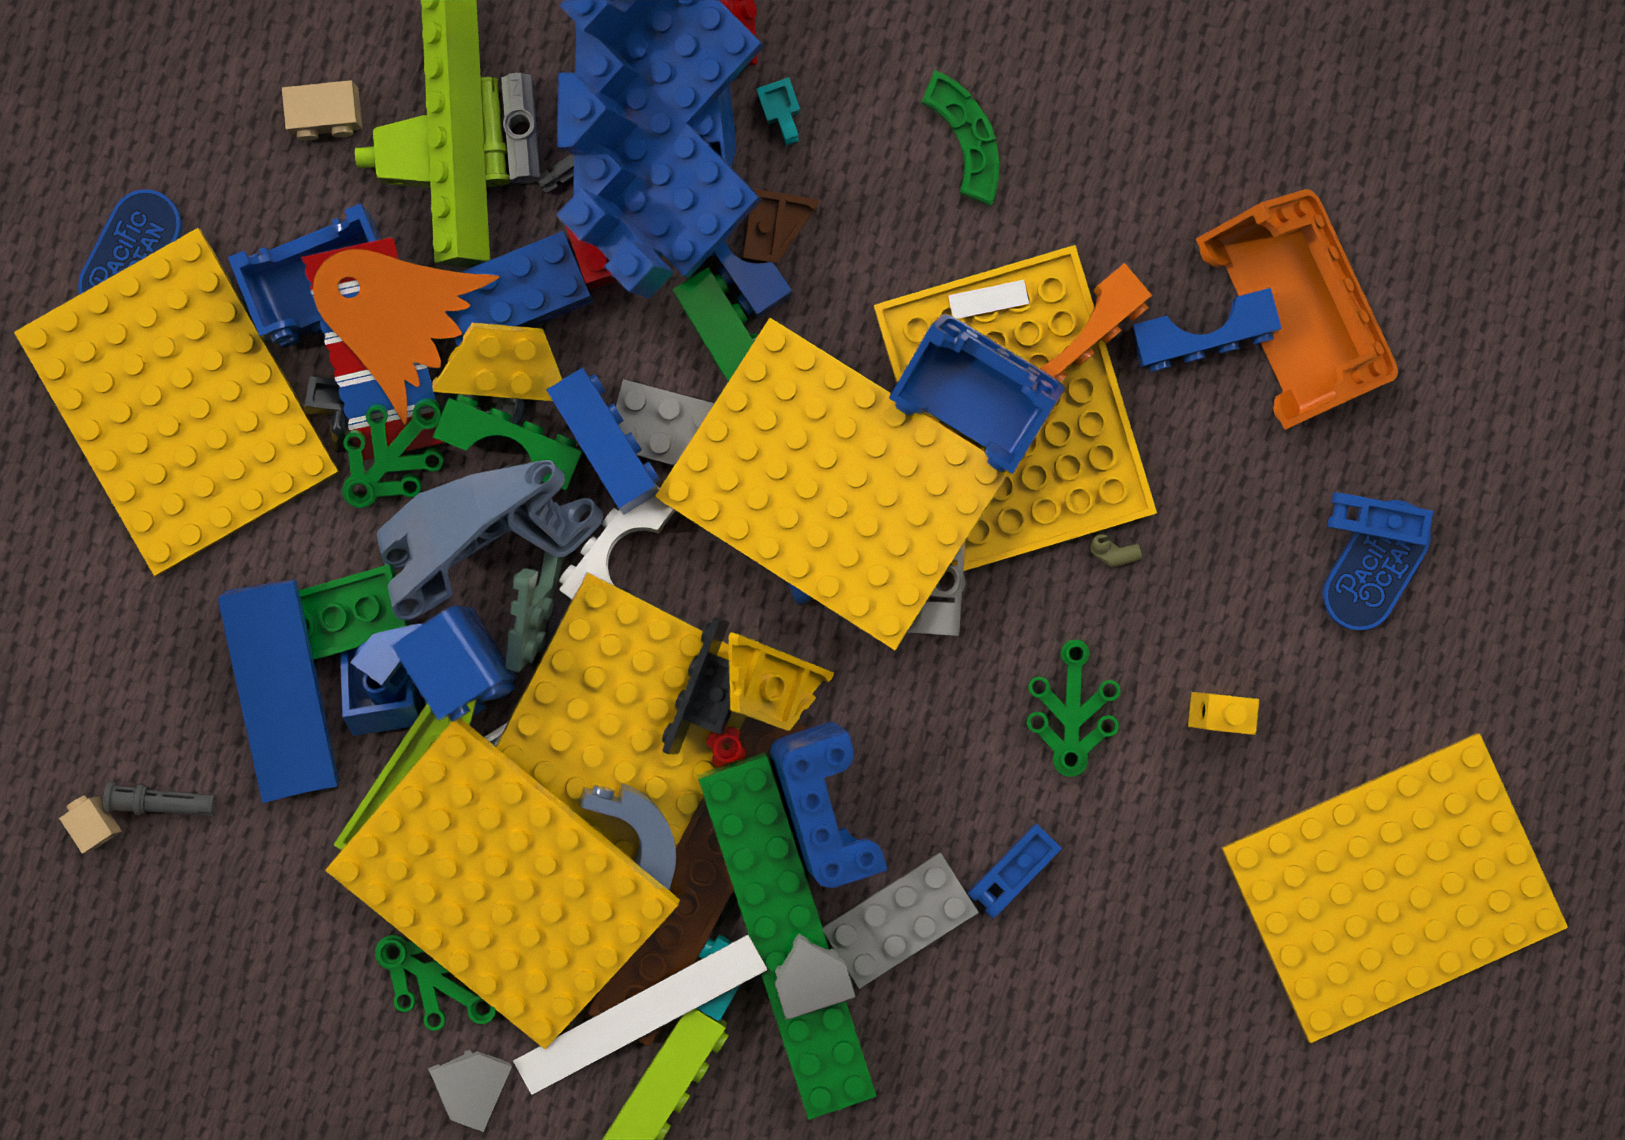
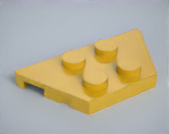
[432,323,562,401]
[729,632,834,731]

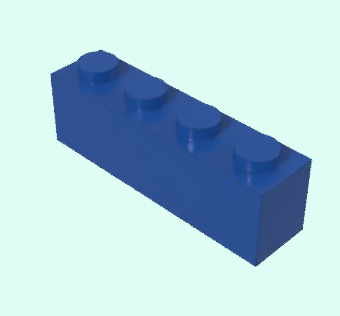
[546,367,660,515]

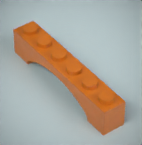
[1039,263,1152,382]

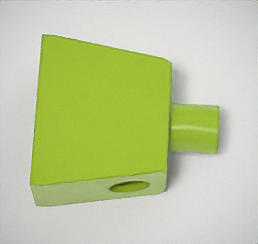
[355,115,431,188]

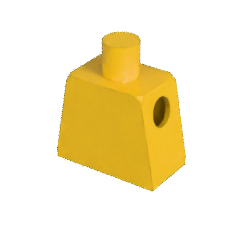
[1188,692,1259,735]

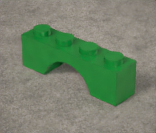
[433,394,582,490]

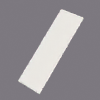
[948,280,1029,319]

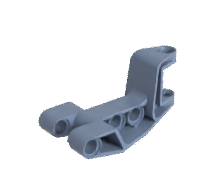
[377,460,603,620]

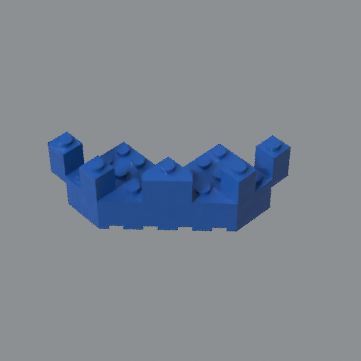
[557,0,764,299]

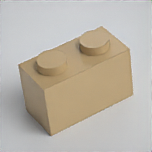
[282,80,362,141]

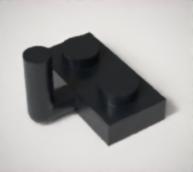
[304,376,347,453]

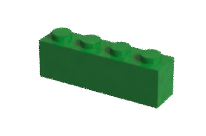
[672,268,758,382]

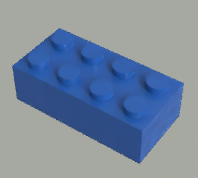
[445,231,594,347]

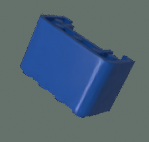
[228,203,381,348]
[391,605,518,722]
[769,721,888,888]

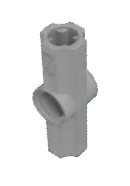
[501,73,541,184]

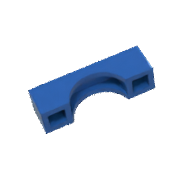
[708,240,792,319]
[1130,288,1282,372]

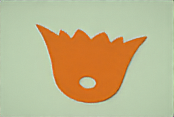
[313,249,500,425]

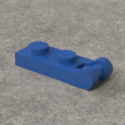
[1327,492,1433,546]
[967,823,1062,918]

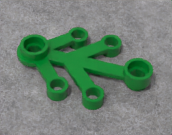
[342,398,444,508]
[1026,639,1120,777]
[375,934,497,1031]

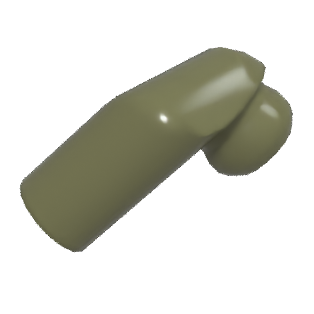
[1090,534,1142,567]

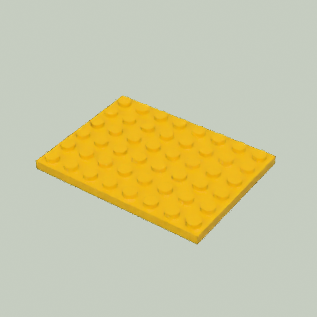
[14,228,340,576]
[874,245,1157,571]
[655,318,1009,650]
[495,572,746,862]
[325,718,680,1049]
[1221,733,1568,1043]

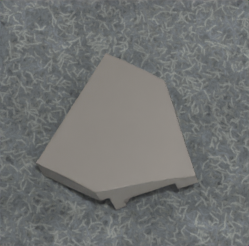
[775,934,855,1020]
[428,1049,512,1132]

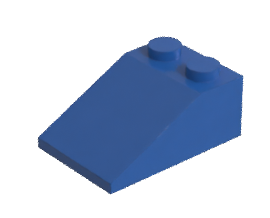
[340,620,422,736]

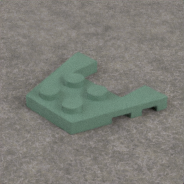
[505,551,565,672]

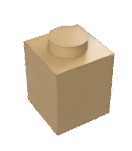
[59,795,122,854]

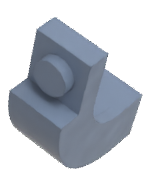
[580,783,676,890]

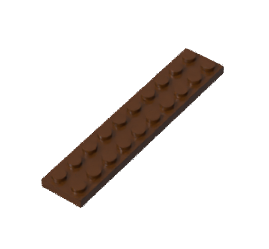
[588,716,808,1047]

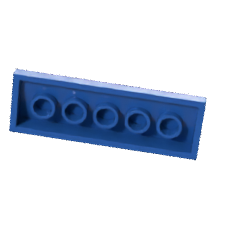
[217,579,340,803]

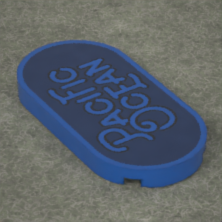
[78,189,183,295]
[1322,500,1431,630]

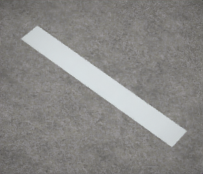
[513,935,768,1095]

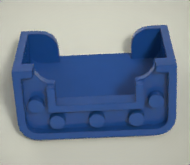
[889,314,1065,474]

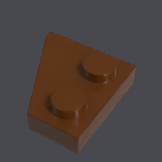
[741,188,819,265]

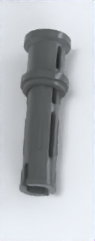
[103,781,216,817]

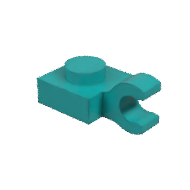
[756,77,801,146]

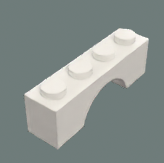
[559,484,675,600]

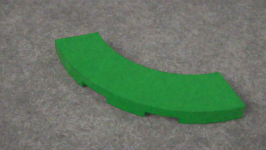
[921,70,1000,207]

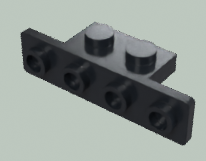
[662,617,732,754]

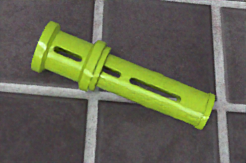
[481,77,511,187]

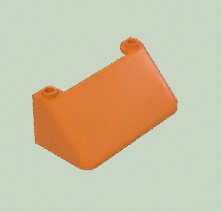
[1196,189,1398,430]

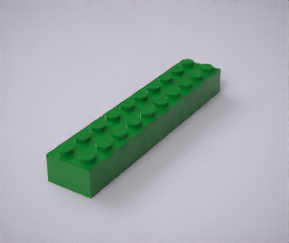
[697,753,877,1120]

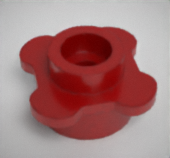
[706,726,746,767]

